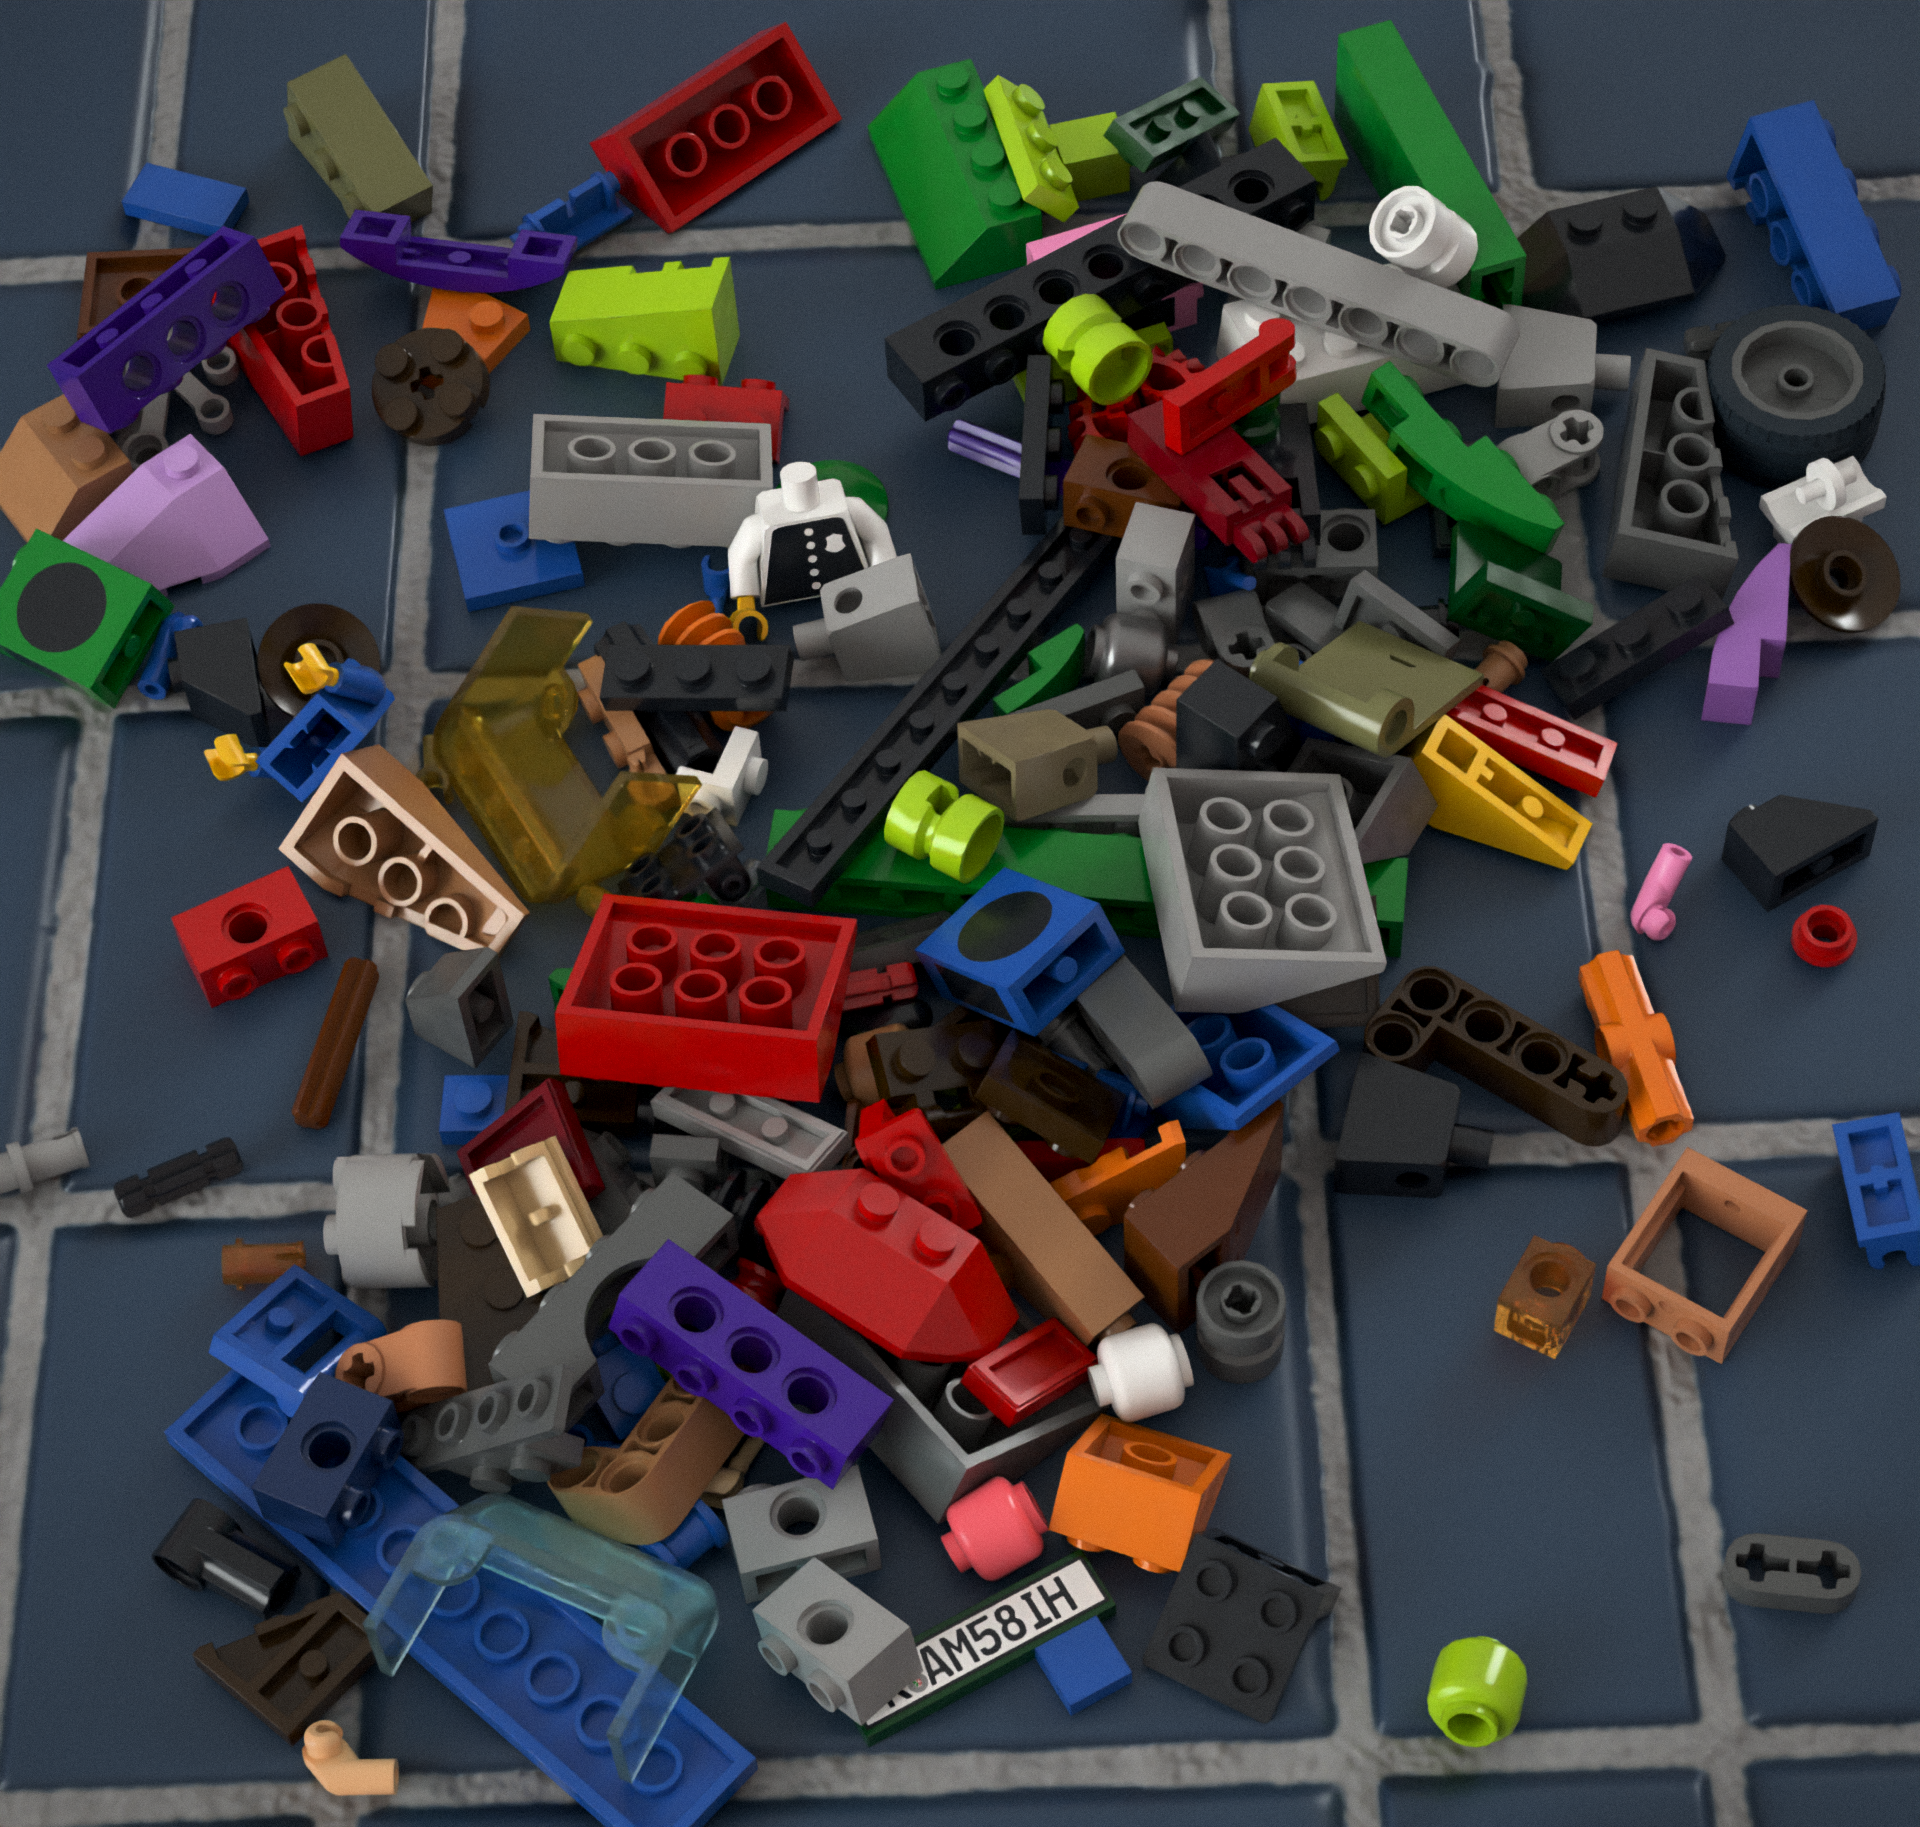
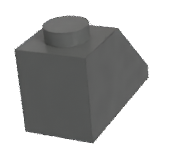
[405,947,514,1069]

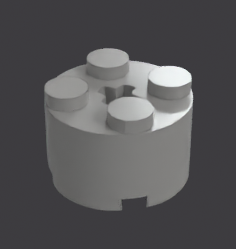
[323,1153,450,1289]

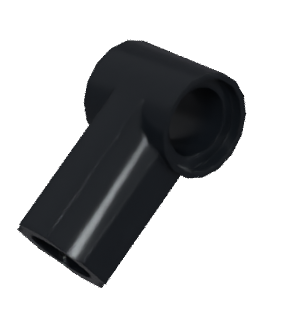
[151,1498,302,1620]

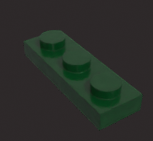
[1103,76,1240,173]

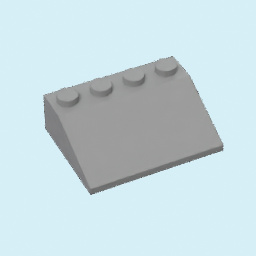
[1138,767,1387,1013]

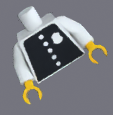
[728,462,897,641]

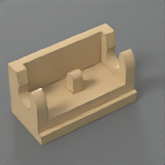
[469,1136,603,1298]

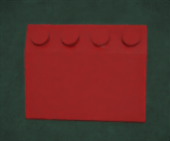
[555,893,858,1103]

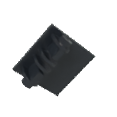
[617,807,751,902]

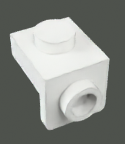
[674,726,768,826]

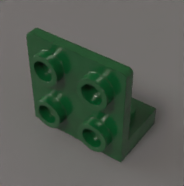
[1447,520,1593,662]

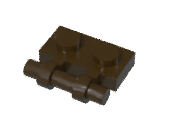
[865,1019,1020,1144]

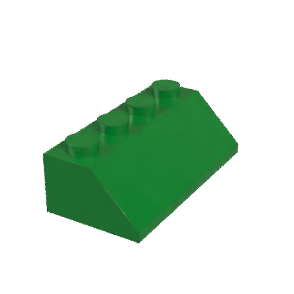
[868,58,1043,290]

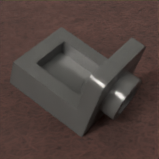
[649,1134,730,1197]

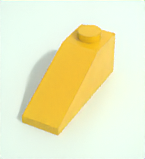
[1400,714,1592,870]

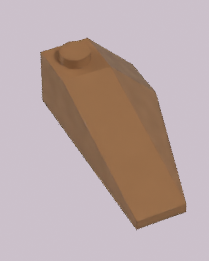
[279,744,530,958]

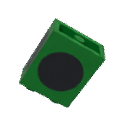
[0,528,175,709]

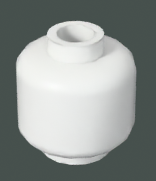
[1087,1323,1194,1423]

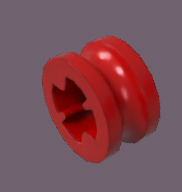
[727,1257,787,1314]

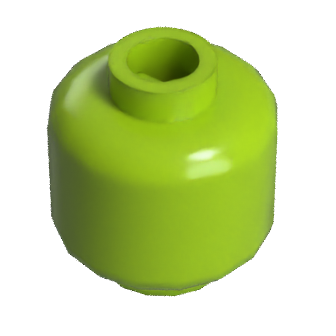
[1427,1636,1527,1747]

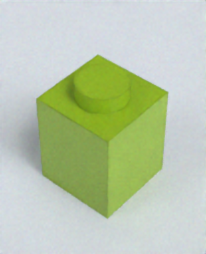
[1050,112,1133,201]

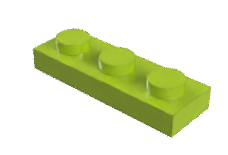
[983,75,1079,222]

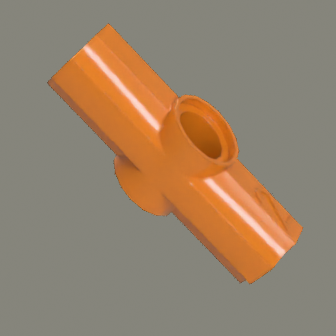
[1578,950,1694,1147]

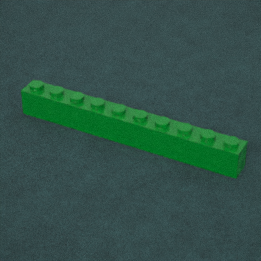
[766,808,1408,958]

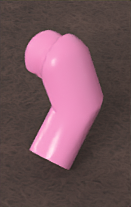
[1630,843,1692,941]

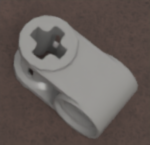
[1496,410,1604,501]

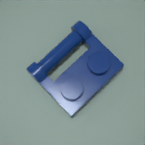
[209,1264,388,1418]

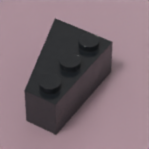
[1176,659,1301,772]

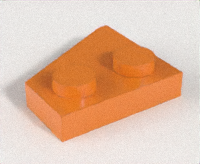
[421,288,531,390]
[1049,1120,1186,1236]

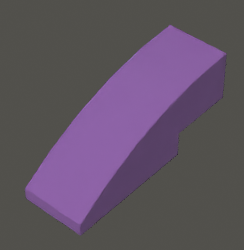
[1701,543,1791,725]

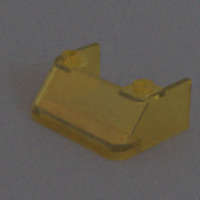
[432,606,702,904]

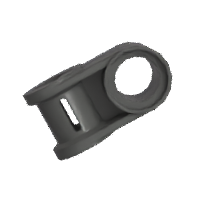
[1192,589,1274,679]

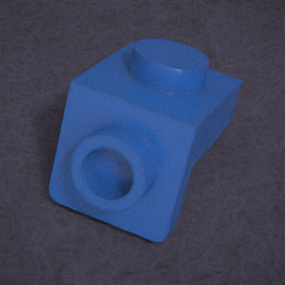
[593,1331,666,1441]

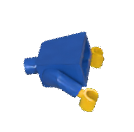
[204,643,395,803]

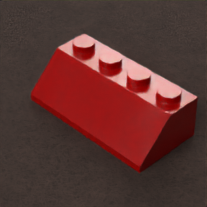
[589,22,842,234]

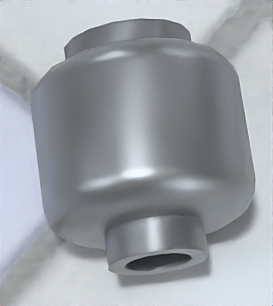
[1084,613,1178,697]

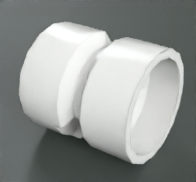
[1369,186,1478,288]

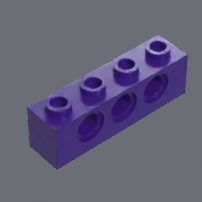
[47,226,286,434]
[608,1239,894,1490]

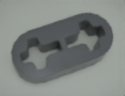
[1721,1533,1861,1614]

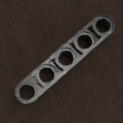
[1068,954,1213,1109]

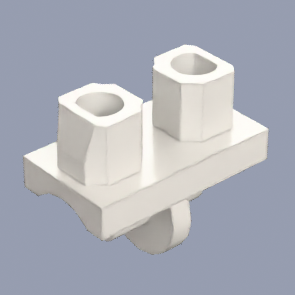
[1759,456,1887,544]

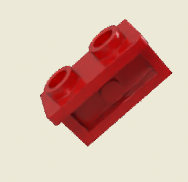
[663,375,790,464]
[855,1098,982,1231]

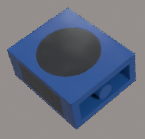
[914,867,1125,1037]

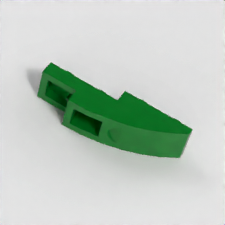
[1361,360,1565,554]

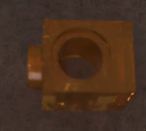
[1494,1235,1596,1359]

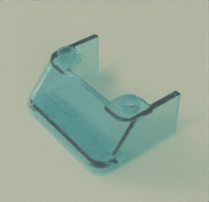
[363,1493,719,1784]

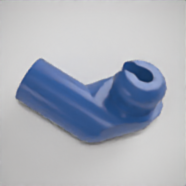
[137,611,203,700]

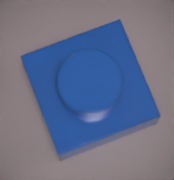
[439,1075,509,1145]

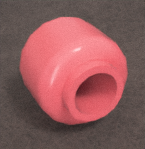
[941,1476,1049,1582]

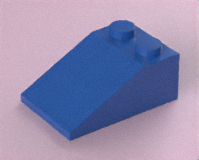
[1152,1004,1340,1130]

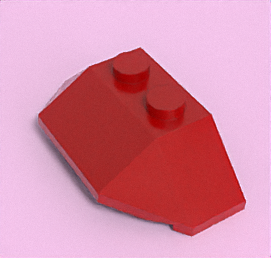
[754,1168,1020,1366]

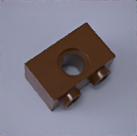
[1063,434,1196,538]

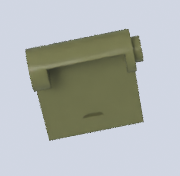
[1249,621,1484,758]

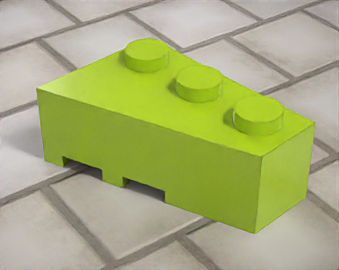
[549,257,740,386]

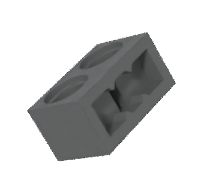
[1253,508,1378,606]

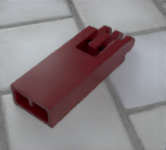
[1127,400,1309,563]

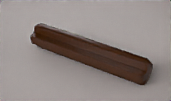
[291,957,380,1130]

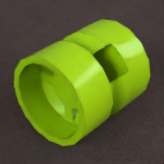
[1043,294,1153,405]
[884,770,1005,884]

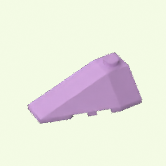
[63,434,271,597]

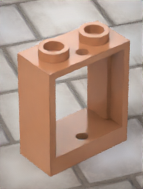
[1601,1147,1808,1364]

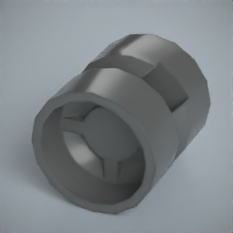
[1196,1260,1286,1384]

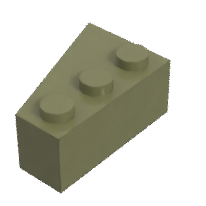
[283,54,433,223]

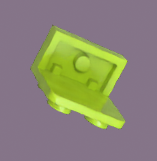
[1314,392,1428,525]

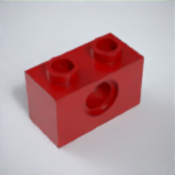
[171,866,328,1008]

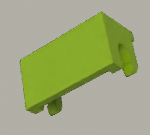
[1248,80,1349,201]

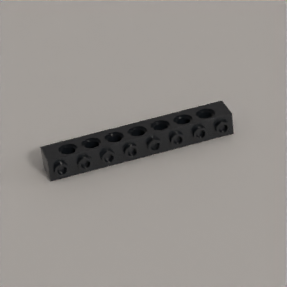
[884,138,1316,422]

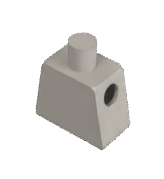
[1495,304,1631,428]
[793,553,942,682]

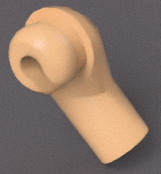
[302,1720,399,1796]

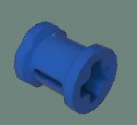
[637,1498,730,1587]

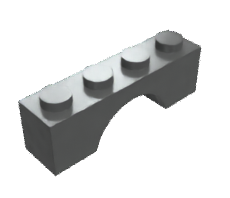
[488,1172,740,1433]

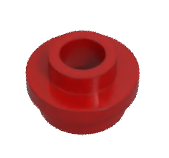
[1791,905,1857,967]

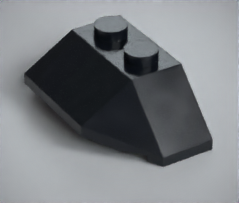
[1517,186,1726,323]

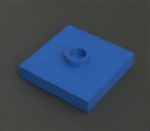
[443,490,585,612]

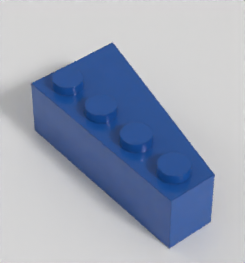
[1726,100,1901,330]

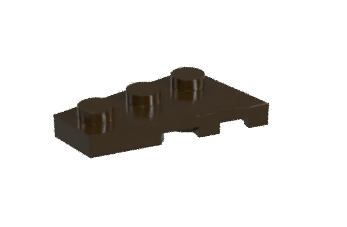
[436,1194,543,1392]

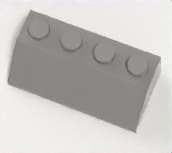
[529,414,773,549]

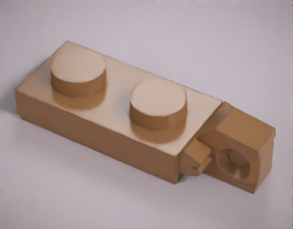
[577,655,677,815]

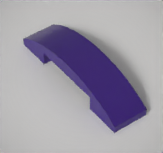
[340,209,577,293]

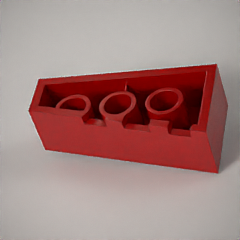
[211,225,353,457]

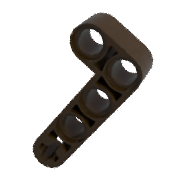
[1363,966,1628,1147]

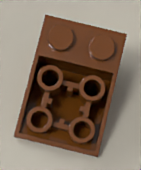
[1123,1099,1284,1334]

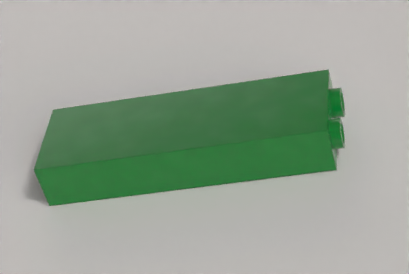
[1334,20,1526,310]

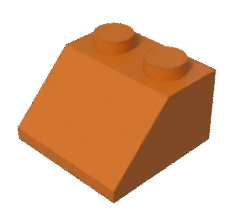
[1048,1413,1232,1574]

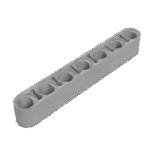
[1117,181,1520,387]

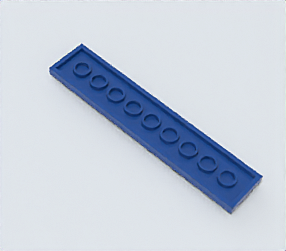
[164,1363,758,1827]

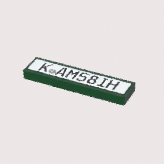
[852,1549,1116,1748]

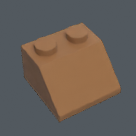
[0,394,133,543]

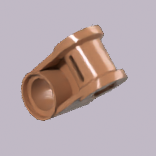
[335,1319,468,1414]

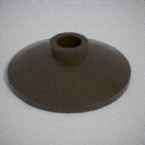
[1789,516,1901,633]
[257,603,380,718]

